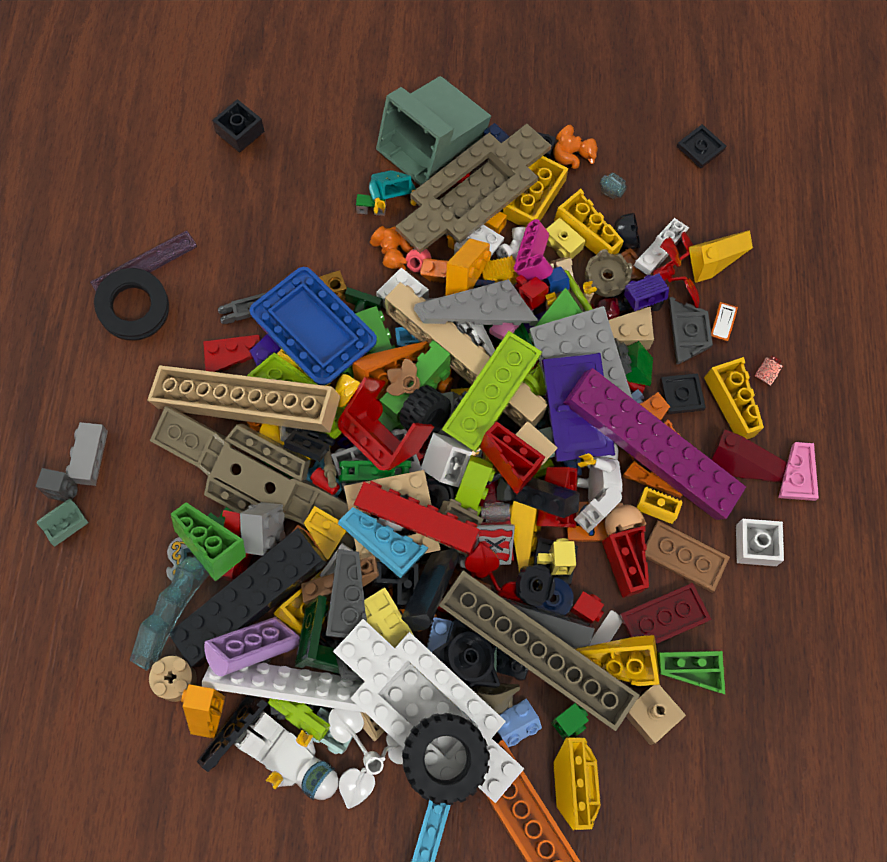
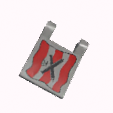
[458,524,515,568]

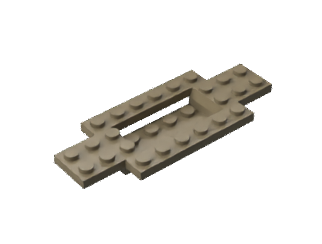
[395,124,551,253]

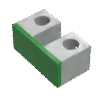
[356,194,386,216]

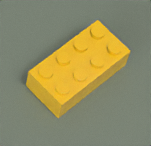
[503,156,569,227]

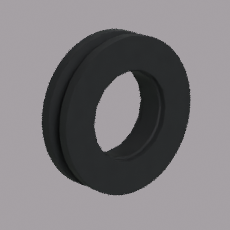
[94,268,169,340]

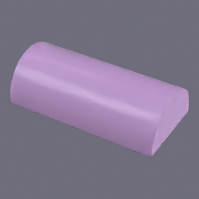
[204,617,300,676]

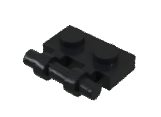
[284,428,335,462]

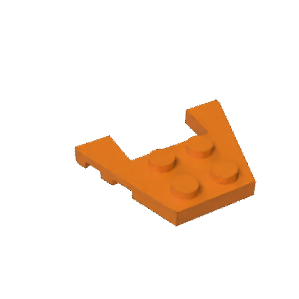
[623,420,682,498]

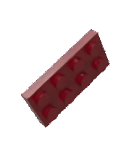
[619,583,712,645]

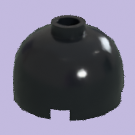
[614,213,640,249]

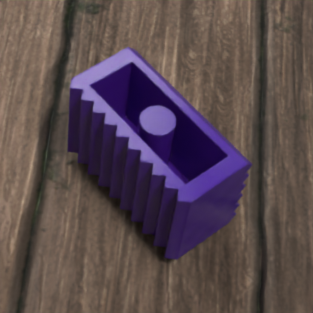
[624,273,669,311]

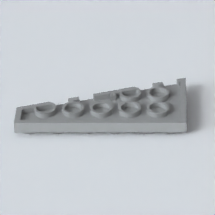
[414,279,538,326]

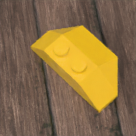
[554,738,601,830]

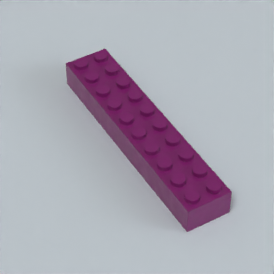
[563,368,746,520]

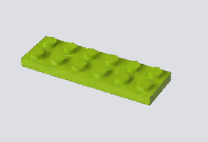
[442,331,542,453]
[247,353,348,439]

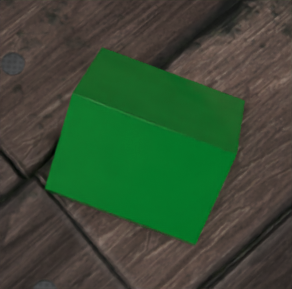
[625,341,653,386]

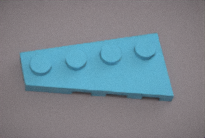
[338,507,428,578]

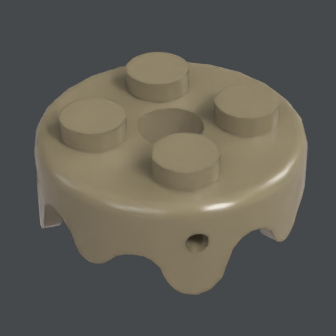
[585,249,632,297]

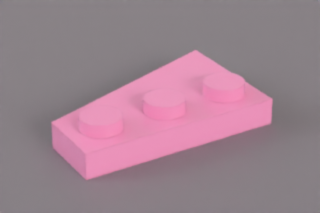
[778,442,819,501]

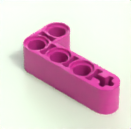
[514,219,553,281]

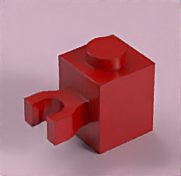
[515,275,549,311]

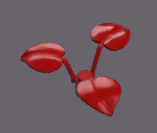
[653,232,700,308]
[437,542,523,615]

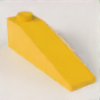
[274,570,330,636]

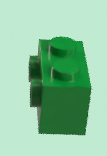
[550,703,589,740]

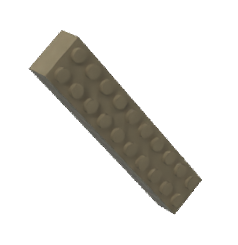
[439,571,640,731]

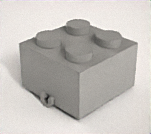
[240,502,285,556]

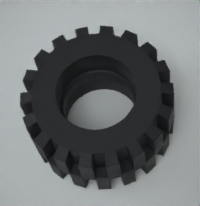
[399,385,451,439]

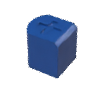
[544,266,570,294]

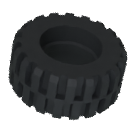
[402,713,490,805]

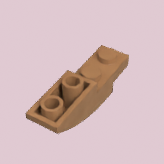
[301,555,379,605]

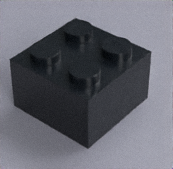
[212,99,265,152]

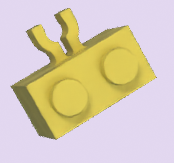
[537,538,576,575]

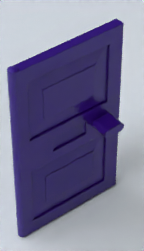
[542,353,615,462]

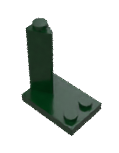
[295,595,340,674]

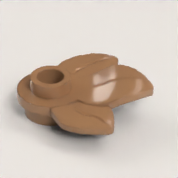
[386,359,420,396]

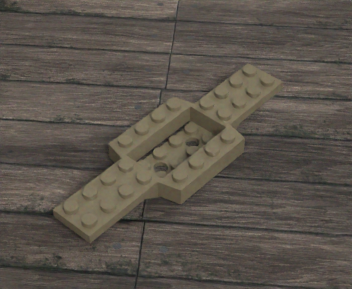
[150,406,355,550]

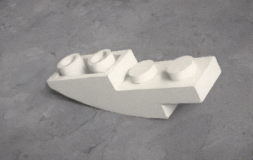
[634,218,689,275]

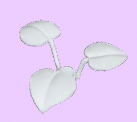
[328,708,404,809]

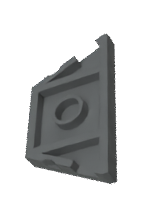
[668,297,713,365]

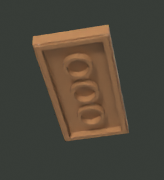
[645,521,730,593]

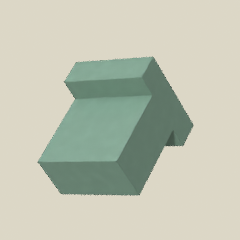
[376,76,491,186]

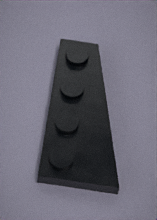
[197,695,268,772]

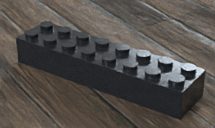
[168,528,328,667]

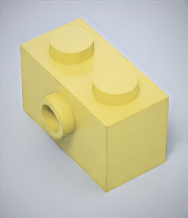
[546,218,585,259]

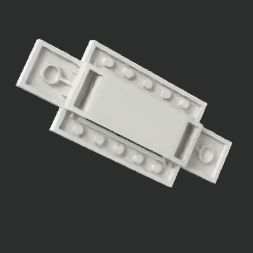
[333,619,524,803]

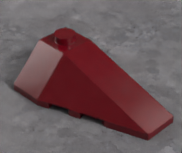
[711,429,787,483]

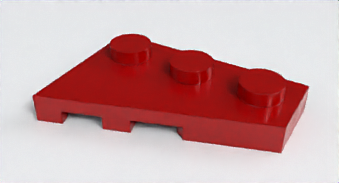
[203,335,260,372]

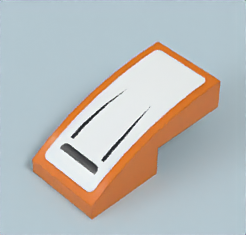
[711,302,738,342]

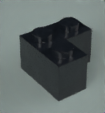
[372,562,418,609]

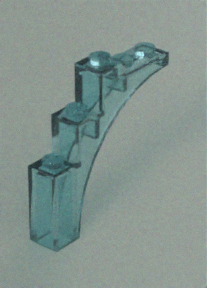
[129,556,209,671]

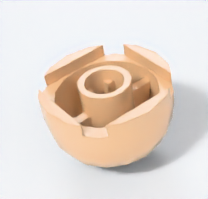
[605,503,646,536]

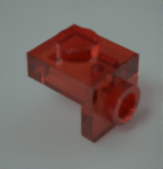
[754,355,783,385]

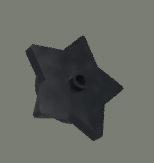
[432,618,500,688]

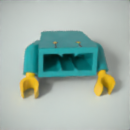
[369,170,416,214]

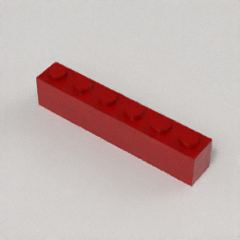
[354,481,480,555]

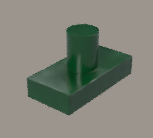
[345,287,383,313]

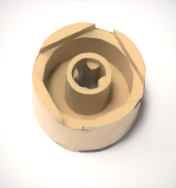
[149,656,197,702]

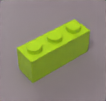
[454,455,495,516]

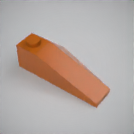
[352,341,429,399]

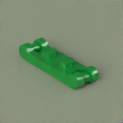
[339,460,411,483]

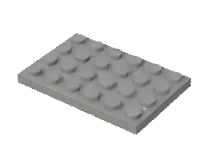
[529,306,633,399]

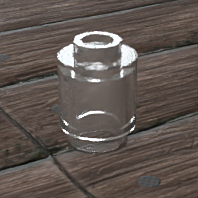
[481,502,510,523]

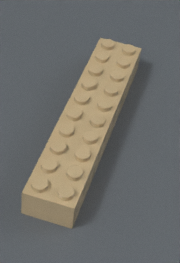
[385,282,547,428]
[147,365,340,433]

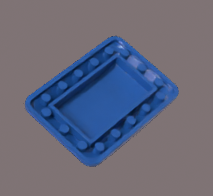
[250,267,377,386]

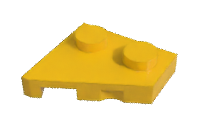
[304,506,347,561]

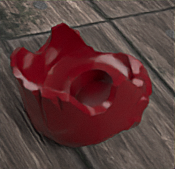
[591,298,620,320]

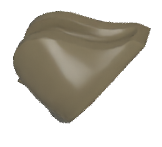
[471,684,520,715]

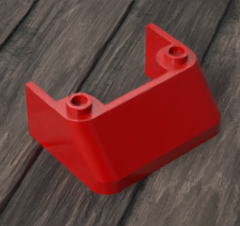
[338,377,434,471]

